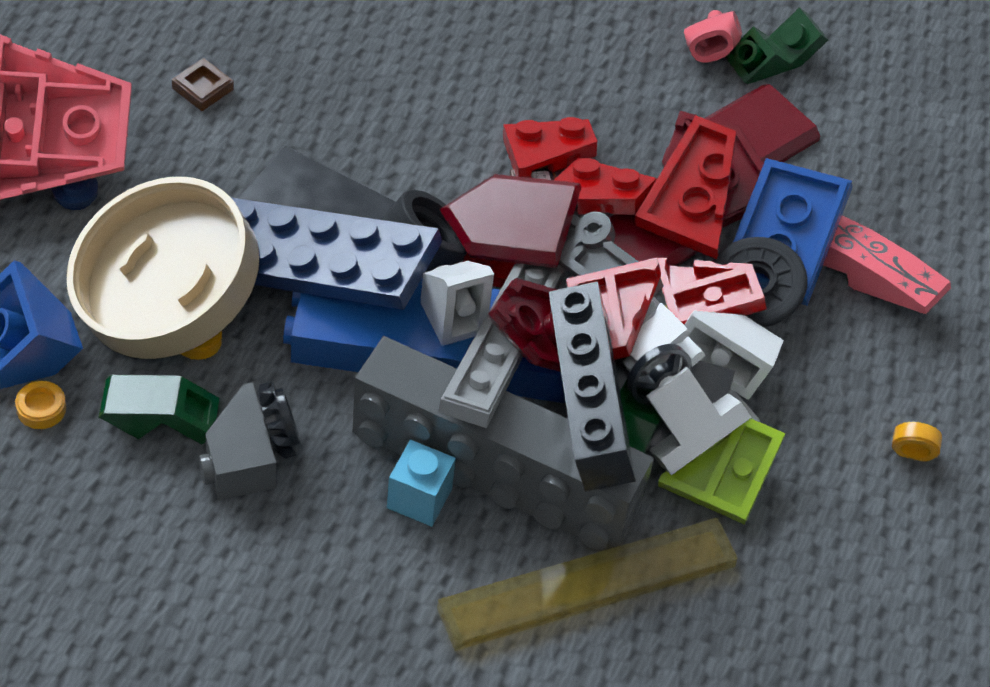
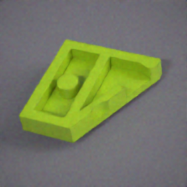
[658,418,785,525]

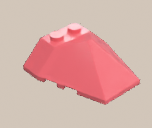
[0,34,132,200]

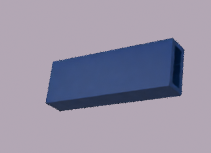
[283,278,566,403]

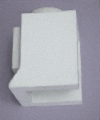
[622,303,705,377]

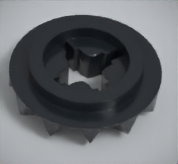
[258,380,301,459]

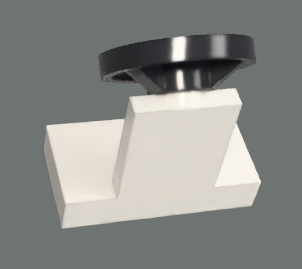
[627,344,752,475]

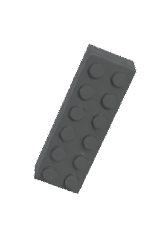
[352,336,654,554]

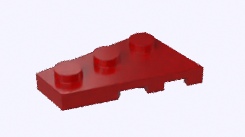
[635,115,736,259]

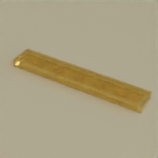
[437,518,738,651]

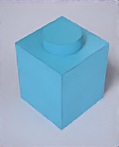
[387,439,456,527]

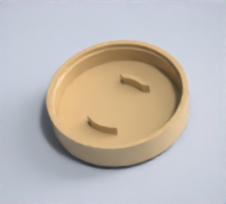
[67,177,259,359]

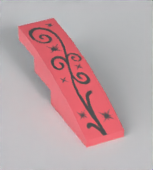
[823,215,951,314]

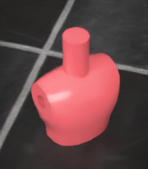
[684,10,742,63]

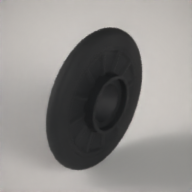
[713,237,807,327]

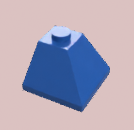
[0,260,83,389]

